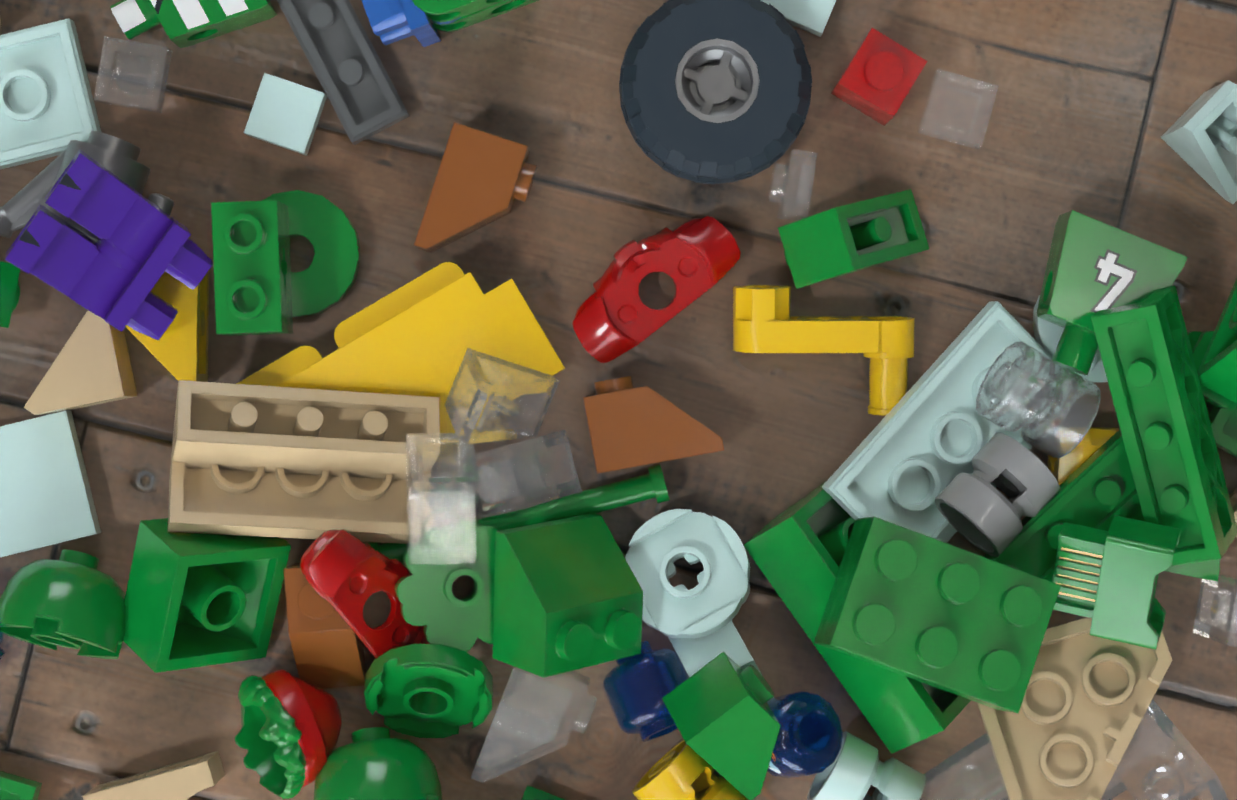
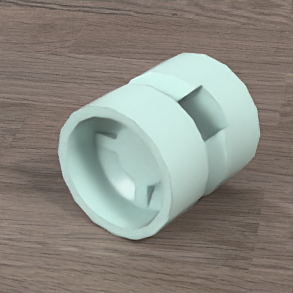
[807,731,926,800]

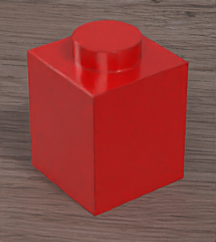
[831,28,928,126]

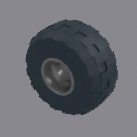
[619,0,812,184]

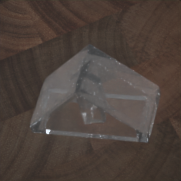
[444,348,560,444]

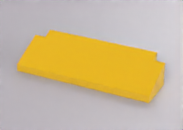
[236,262,565,442]

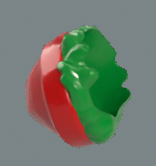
[234,670,342,799]

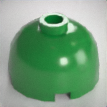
[0,549,125,659]
[314,727,442,800]

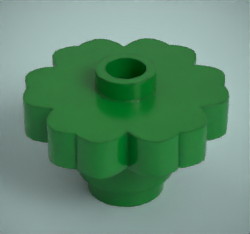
[395,519,497,652]

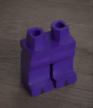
[5,149,213,340]

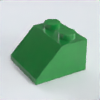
[492,513,643,678]
[123,518,291,673]

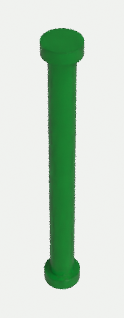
[365,464,670,564]

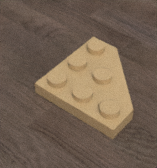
[977,617,1172,800]

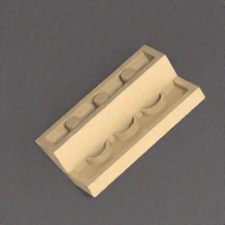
[168,380,440,544]

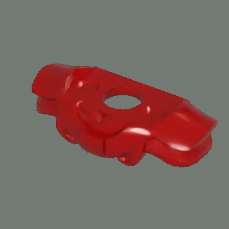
[572,216,741,363]
[300,529,429,658]

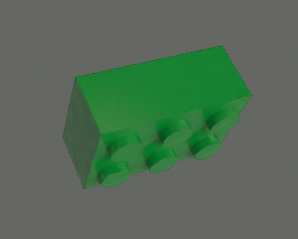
[814,516,1061,714]

